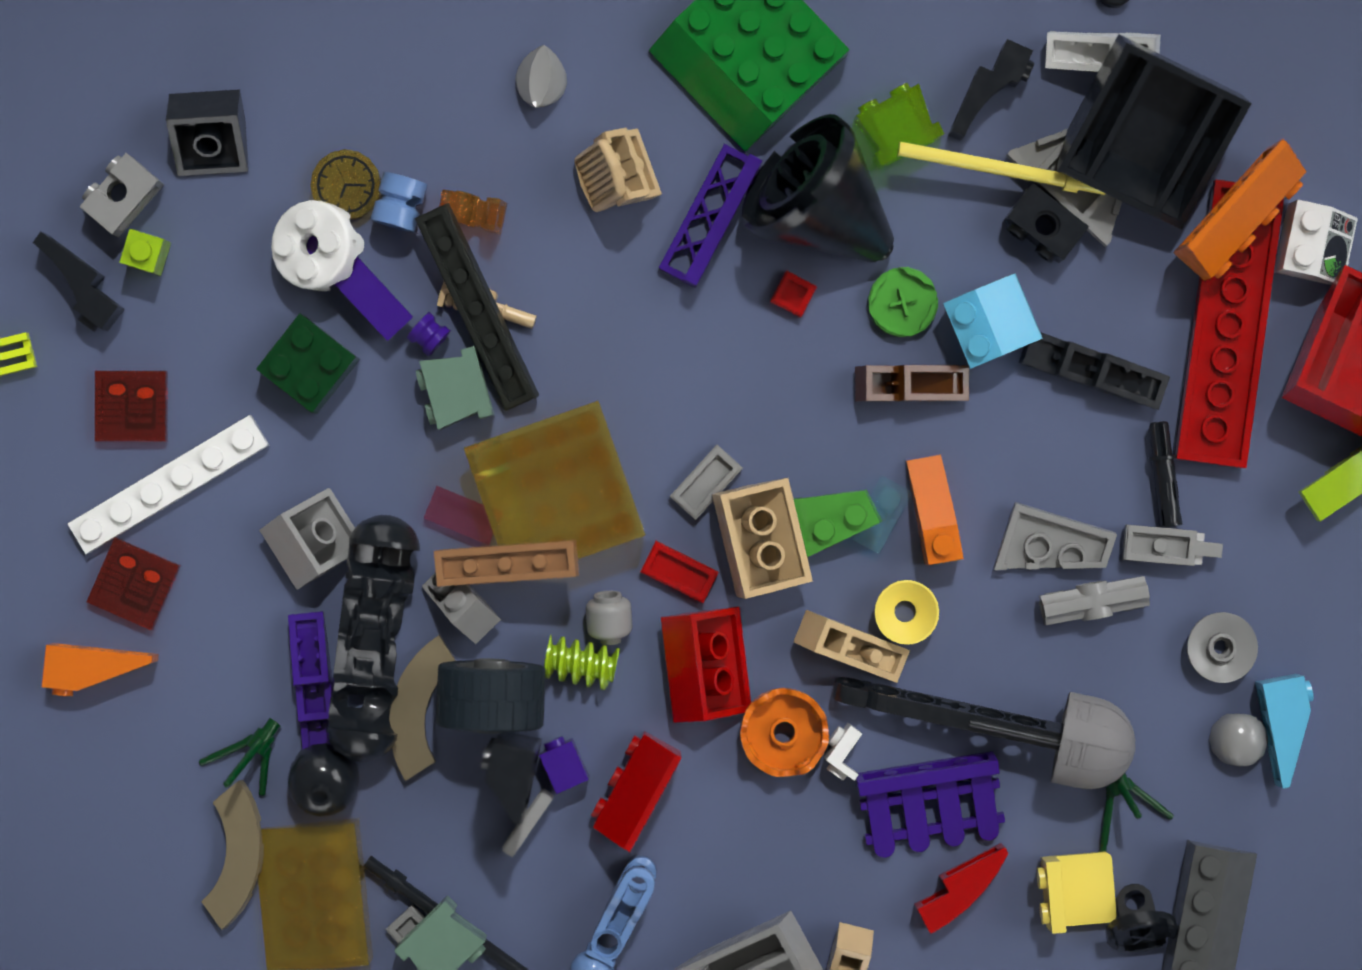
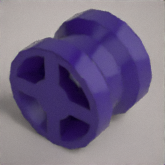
[407,312,451,357]

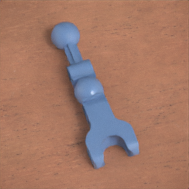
[570,855,657,970]

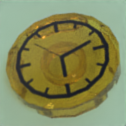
[310,149,381,220]

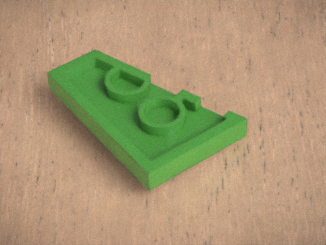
[793,489,882,557]

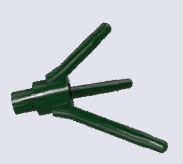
[199,718,281,796]
[1099,773,1174,852]

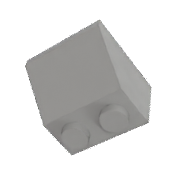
[259,487,355,590]

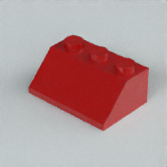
[661,607,751,723]
[590,731,682,852]

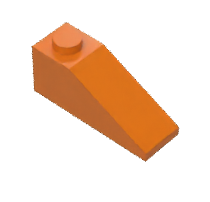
[906,455,964,565]
[42,643,159,696]

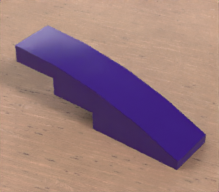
[306,235,413,341]
[288,611,333,750]

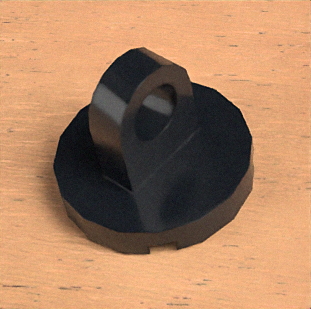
[1105,884,1178,952]

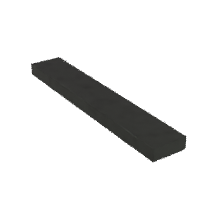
[415,203,539,411]

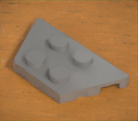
[1005,128,1122,247]

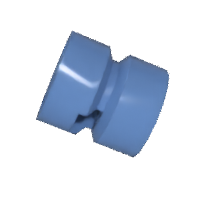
[370,172,428,233]

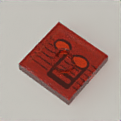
[95,371,168,442]
[86,537,181,630]

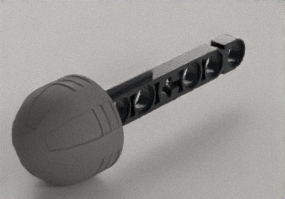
[832,677,1135,789]

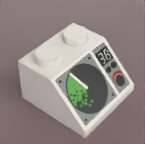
[1274,200,1358,285]

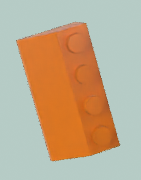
[1173,139,1306,281]

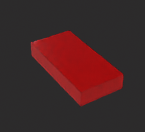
[640,541,719,603]

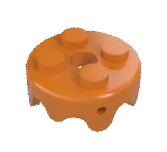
[740,688,829,777]

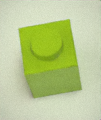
[119,229,171,276]

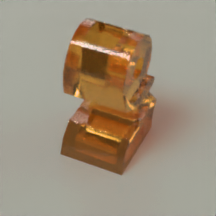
[439,190,508,235]

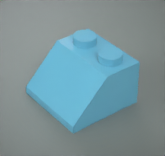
[943,273,1043,369]

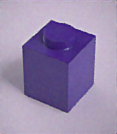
[539,736,590,794]

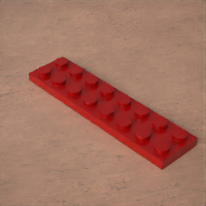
[1174,179,1284,469]

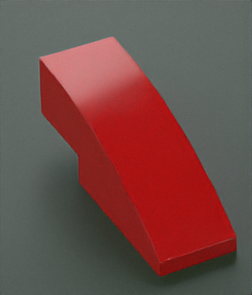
[914,843,1009,934]

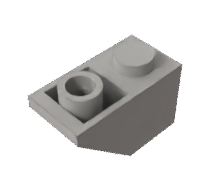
[422,572,501,644]

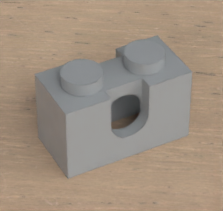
[79,153,165,237]

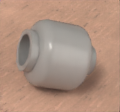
[585,590,633,645]

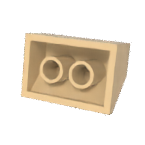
[712,478,813,599]

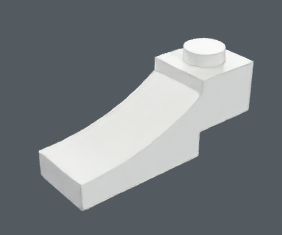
[1045,31,1161,72]

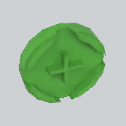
[868,267,938,337]

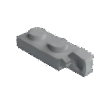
[1122,525,1223,566]

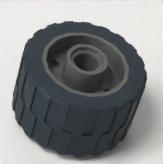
[436,658,545,734]

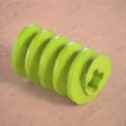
[544,634,620,690]

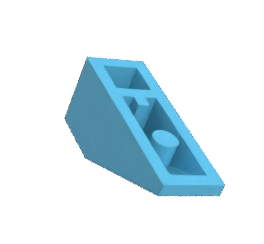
[1255,674,1314,788]

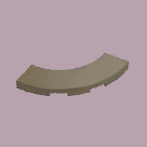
[389,635,456,781]
[201,780,264,930]

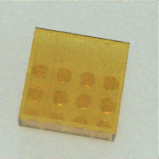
[464,401,646,583]

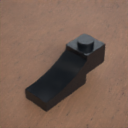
[948,39,1035,141]
[32,232,125,332]

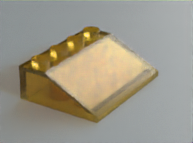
[258,818,373,970]

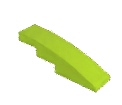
[1298,446,1362,521]

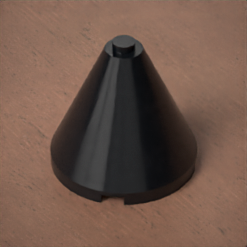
[742,114,894,262]

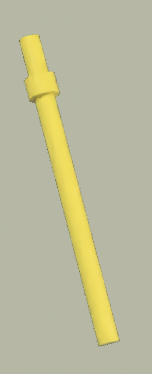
[897,142,1106,195]

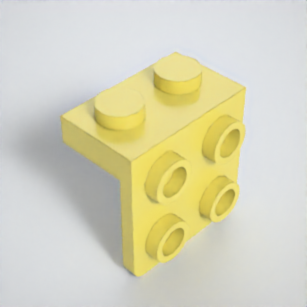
[1037,852,1117,934]

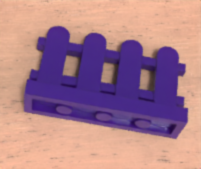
[855,751,1005,858]

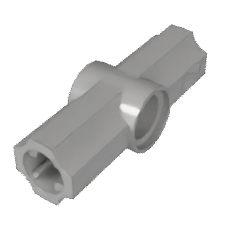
[1039,576,1150,625]

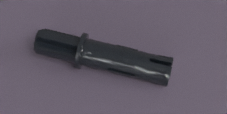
[1148,421,1183,527]

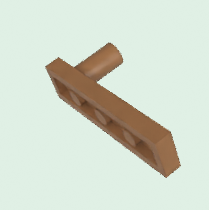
[434,540,579,587]

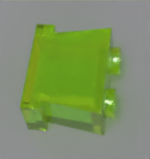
[854,83,945,170]

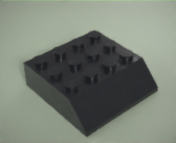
[1057,34,1252,230]

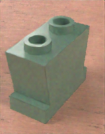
[416,346,495,430]
[394,895,487,970]

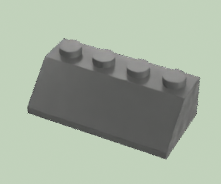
[1162,840,1257,970]

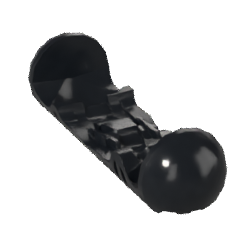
[326,515,420,762]

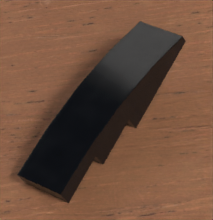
[1019,332,1170,410]

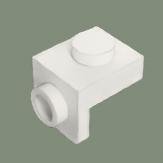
[824,723,862,781]

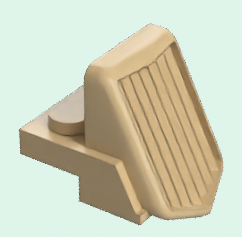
[574,127,662,212]

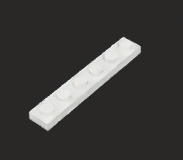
[68,415,270,554]

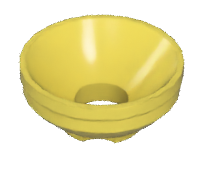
[874,580,939,645]

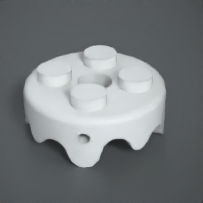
[271,200,364,292]

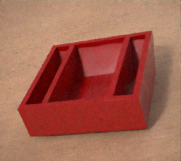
[1282,265,1362,436]

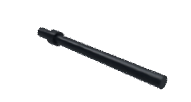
[363,855,529,970]

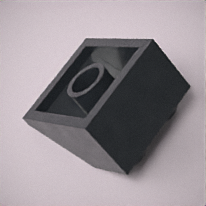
[166,89,248,176]

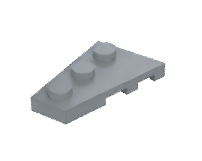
[993,502,1117,570]

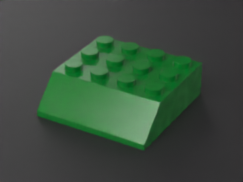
[649,0,850,153]

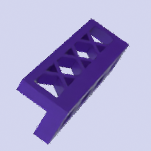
[658,144,762,288]

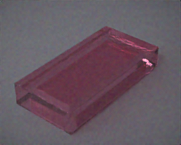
[424,486,503,545]

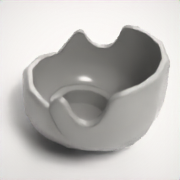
[1209,714,1268,767]

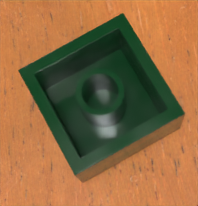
[256,313,360,414]

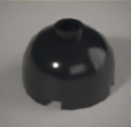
[287,743,359,817]

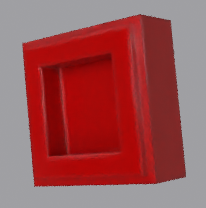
[770,270,817,318]

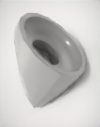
[515,45,567,108]

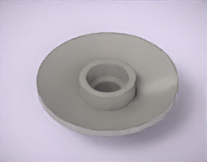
[1187,612,1258,683]

